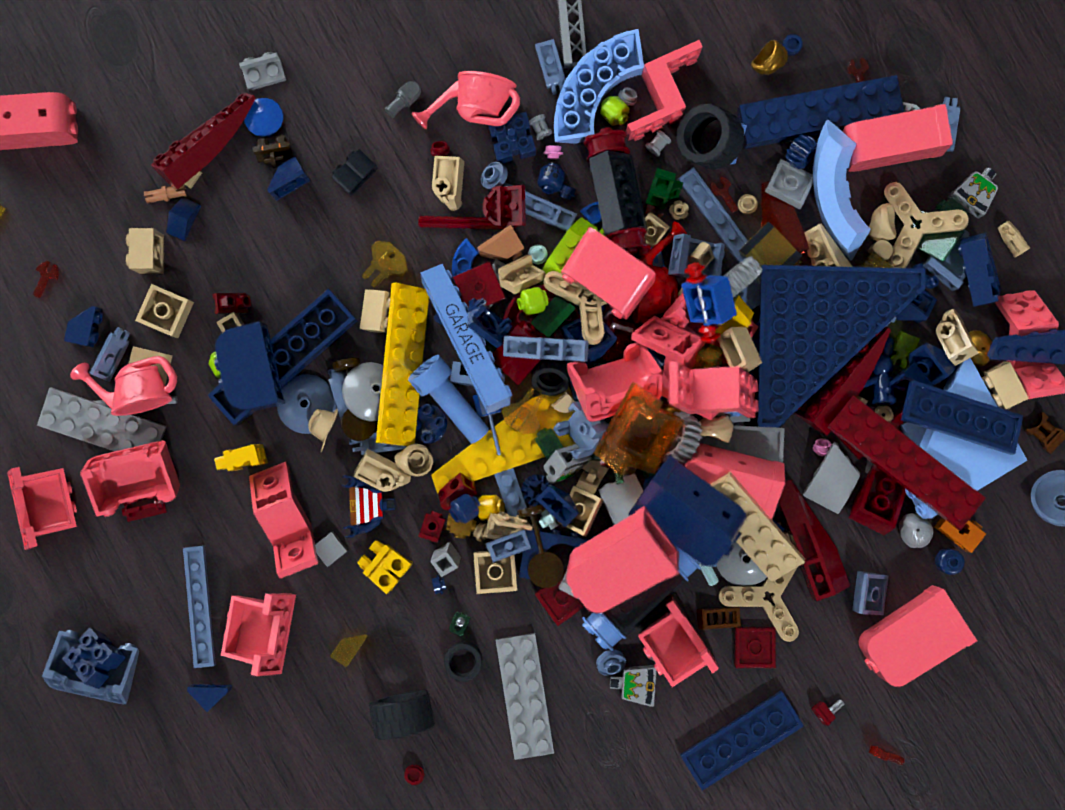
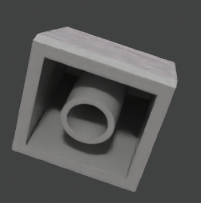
[598,473,643,525]

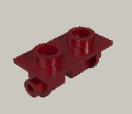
[122,497,167,522]

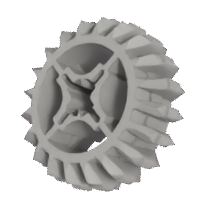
[724,257,762,297]
[655,412,702,465]

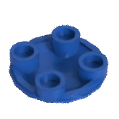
[244,98,284,137]

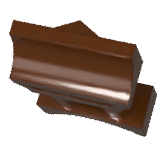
[1024,412,1065,454]

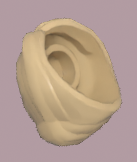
[868,203,896,242]
[699,414,734,443]
[394,444,433,477]

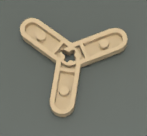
[884,182,969,268]
[543,271,607,345]
[718,567,799,642]

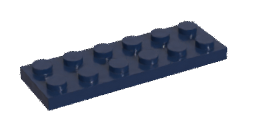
[901,380,1023,455]
[680,691,804,790]

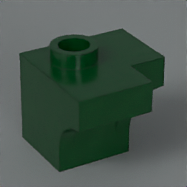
[646,168,684,209]

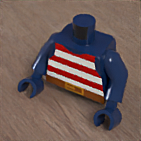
[341,475,396,538]

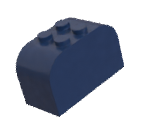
[214,322,285,411]

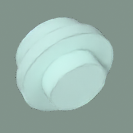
[528,244,548,265]

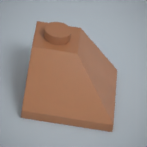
[477,225,524,262]

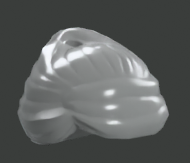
[899,513,933,548]

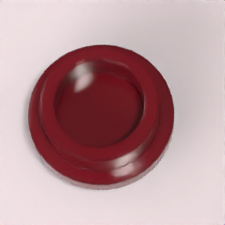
[430,141,450,157]
[404,764,425,785]

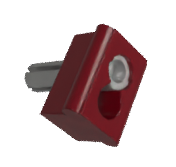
[811,699,844,726]

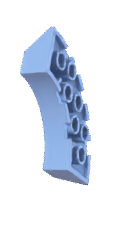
[554,29,644,144]
[813,120,871,260]

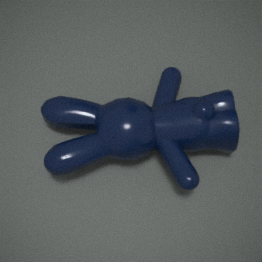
[864,337,896,406]

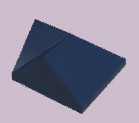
[267,157,310,201]
[897,290,937,323]

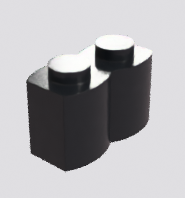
[332,149,378,197]

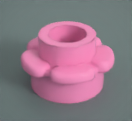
[544,146,563,159]
[813,438,831,456]

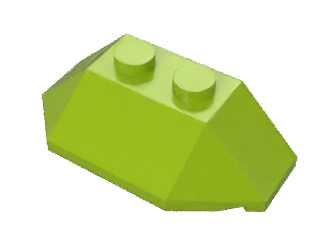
[538,217,598,285]

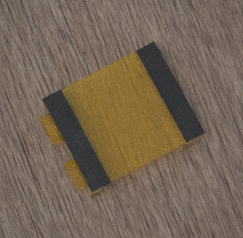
[738,222,802,267]

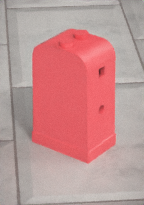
[0,92,78,150]
[842,104,953,172]
[682,443,785,519]
[566,506,679,613]
[859,585,977,687]

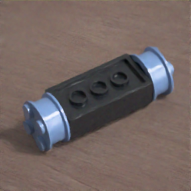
[582,544,701,651]

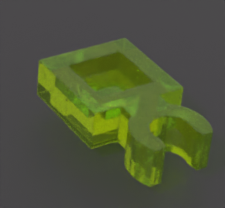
[891,331,920,369]

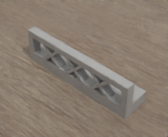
[557,0,586,69]

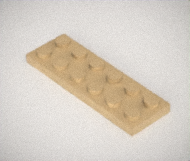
[710,472,805,582]

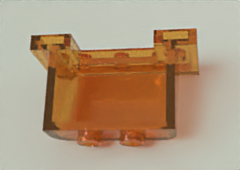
[594,382,684,474]

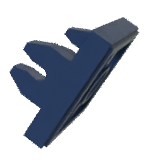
[468,298,512,348]

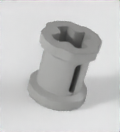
[529,114,553,140]
[645,130,671,157]

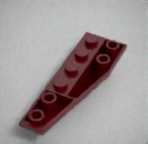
[151,93,256,190]
[794,326,891,435]
[778,479,850,601]

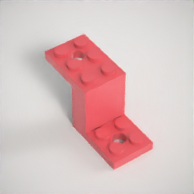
[626,40,703,141]
[995,290,1065,399]
[631,316,718,420]
[670,362,758,418]
[249,461,318,579]

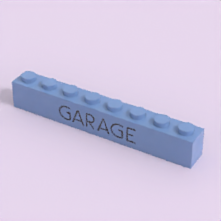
[420,264,512,414]

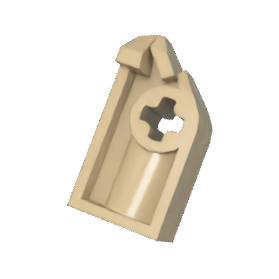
[432,156,465,211]
[936,309,979,366]
[354,449,411,492]

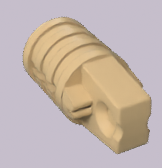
[998,221,1030,258]

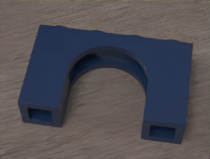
[519,526,595,579]

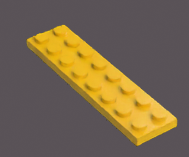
[376,283,429,447]

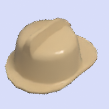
[308,409,338,452]

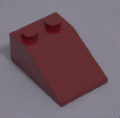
[849,464,906,535]

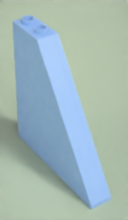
[905,358,1027,519]

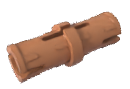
[144,185,187,204]

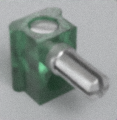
[449,611,471,636]

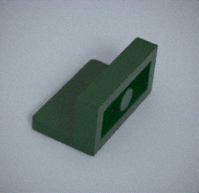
[531,295,576,338]

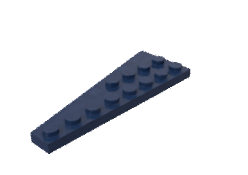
[987,328,1065,364]

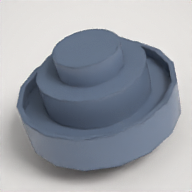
[481,162,508,191]
[596,650,626,676]

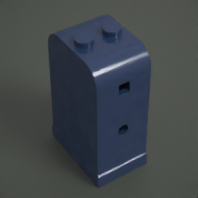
[628,455,747,566]

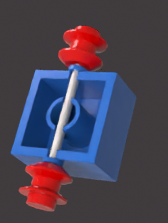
[681,263,737,344]

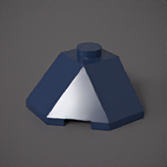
[561,318,617,366]
[909,343,957,386]

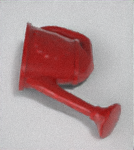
[631,221,687,325]

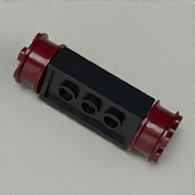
[584,127,651,257]

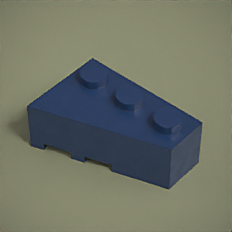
[958,232,1001,306]

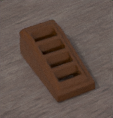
[697,607,741,630]

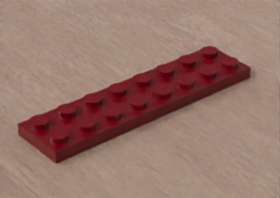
[827,395,985,531]

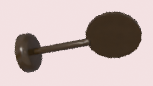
[332,358,376,441]
[517,504,564,588]

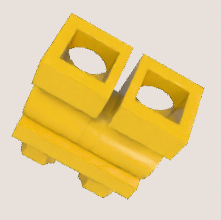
[214,444,268,471]
[357,540,413,594]

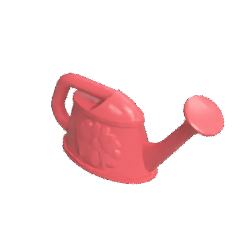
[411,71,520,129]
[70,356,177,416]

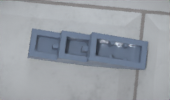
[503,336,588,361]

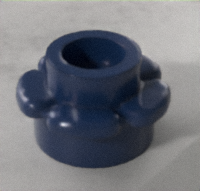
[558,184,576,200]
[432,575,446,595]

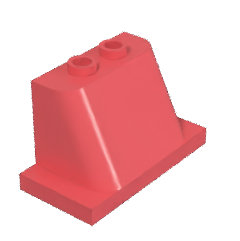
[7,467,77,550]
[221,593,296,676]
[638,595,719,687]

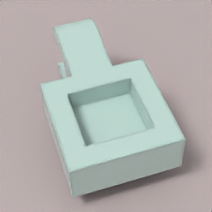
[538,509,558,530]

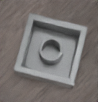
[315,532,349,567]

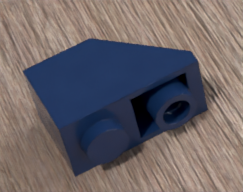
[64,306,103,347]

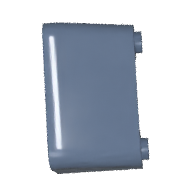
[42,630,139,704]

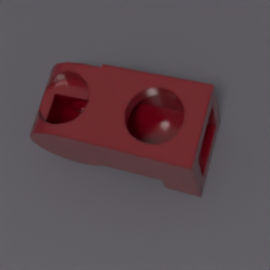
[438,473,477,511]

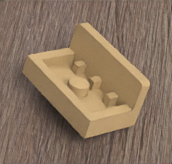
[498,254,546,294]
[483,512,533,539]

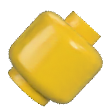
[478,495,505,521]

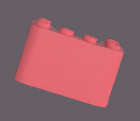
[80,441,180,517]

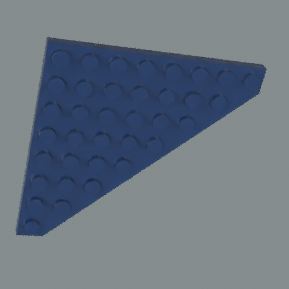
[757,265,926,428]

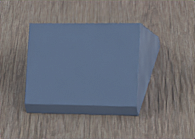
[852,571,889,615]

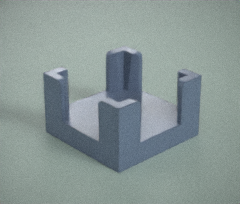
[553,401,612,459]

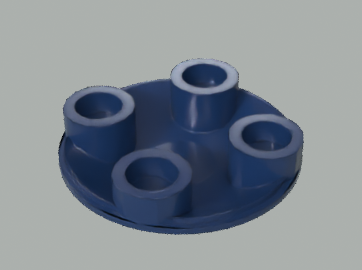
[415,404,447,444]

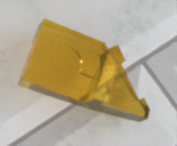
[330,634,368,668]

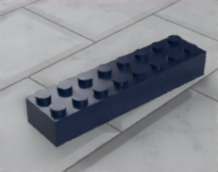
[737,75,904,149]
[208,289,358,426]

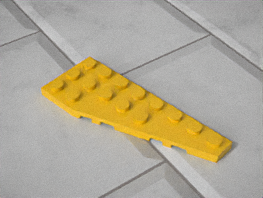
[431,386,576,494]

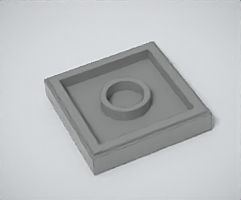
[765,159,813,209]

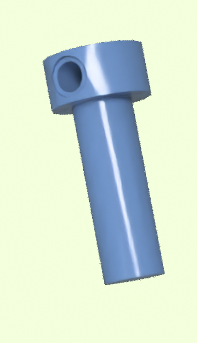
[408,355,489,444]

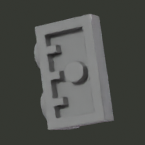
[239,52,287,91]

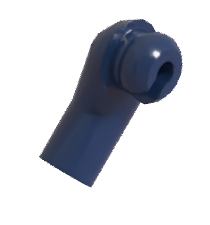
[913,264,939,289]

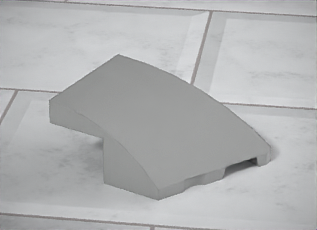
[803,442,860,514]

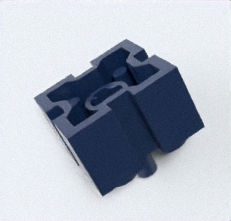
[488,112,536,164]
[62,627,126,689]

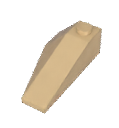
[804,224,853,267]

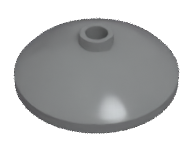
[342,362,383,421]
[717,542,767,586]

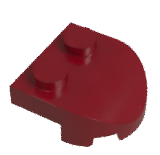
[483,185,526,227]

